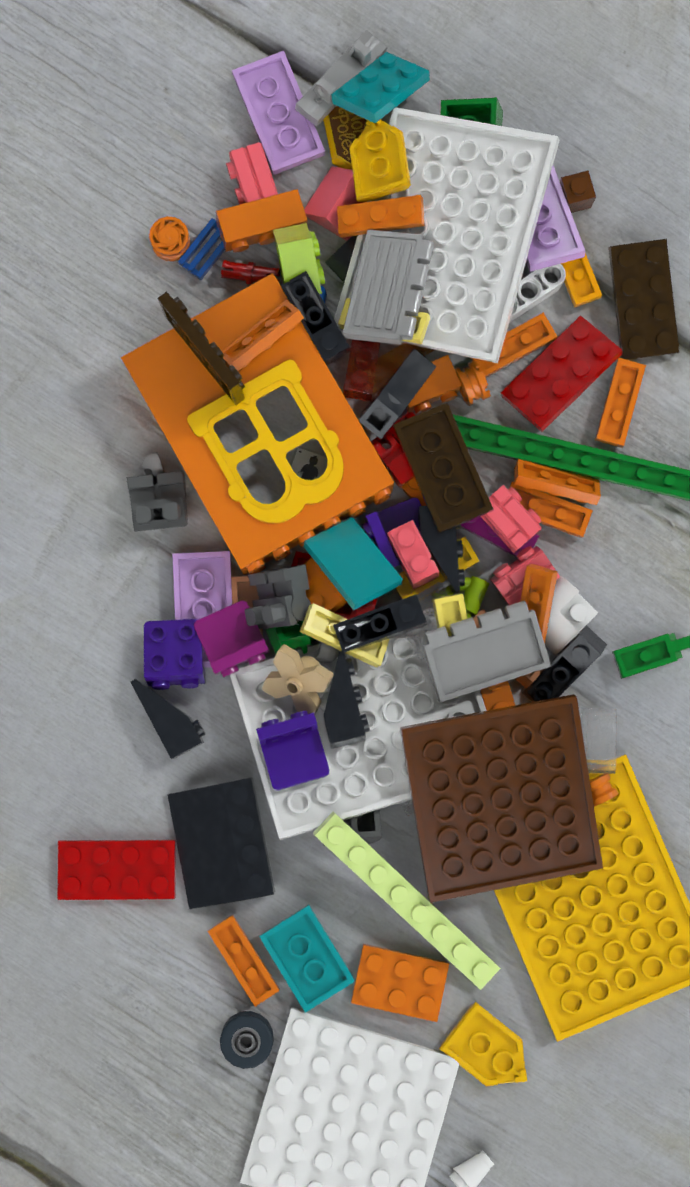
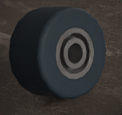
[220,1011,274,1069]

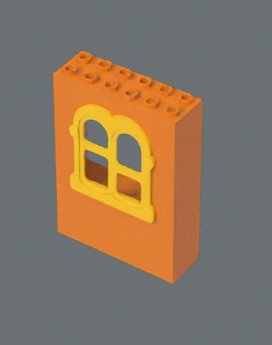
[121,273,394,575]

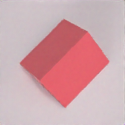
[304,166,365,241]

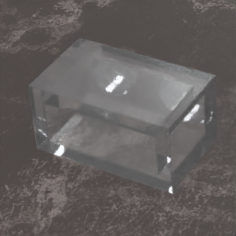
[580,708,617,774]

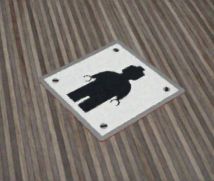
[283,446,328,485]

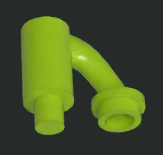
[431,576,490,619]

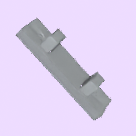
[295,30,388,127]

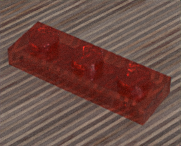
[343,339,380,401]

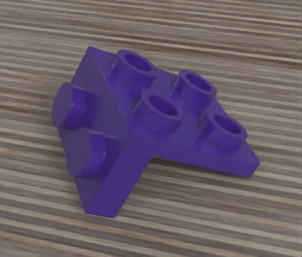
[362,498,421,567]
[144,619,206,690]
[256,711,330,791]

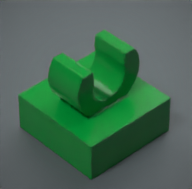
[275,621,311,654]

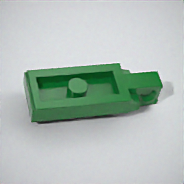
[612,633,690,679]

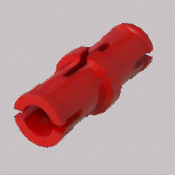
[221,260,280,285]

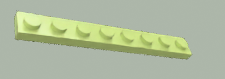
[313,811,501,990]

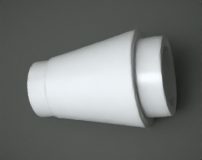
[449,1151,494,1187]

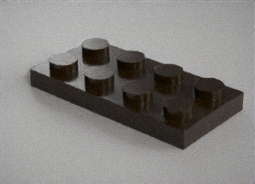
[608,239,680,360]
[157,291,245,406]
[393,403,494,533]

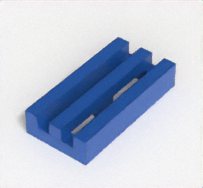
[178,218,225,280]

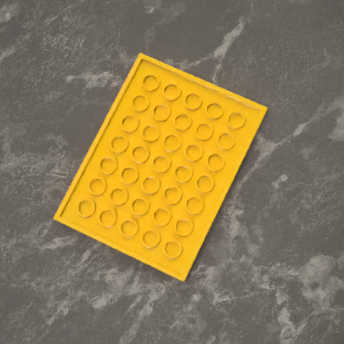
[494,754,690,1042]

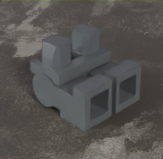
[126,471,188,532]
[244,565,311,629]

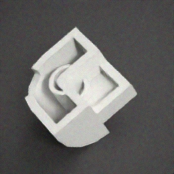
[545,576,598,655]

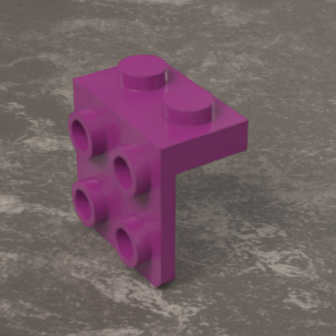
[194,600,269,678]

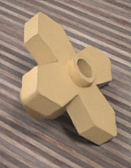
[262,644,334,714]

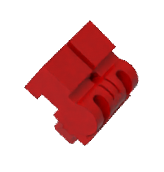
[371,412,415,488]

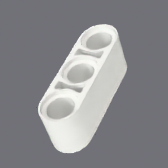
[509,264,566,323]

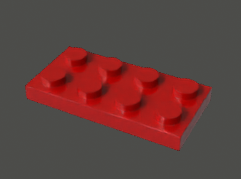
[501,315,622,432]
[57,840,176,900]

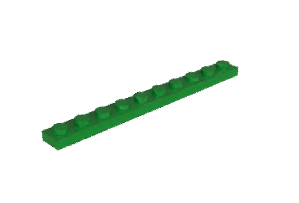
[453,414,690,501]

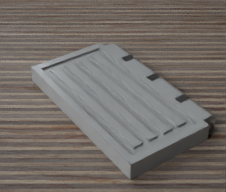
[343,230,434,345]
[422,601,551,702]

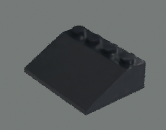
[167,777,275,909]

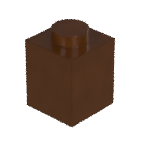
[560,170,596,213]

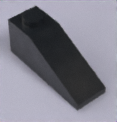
[130,679,206,759]

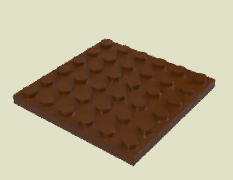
[400,694,603,903]

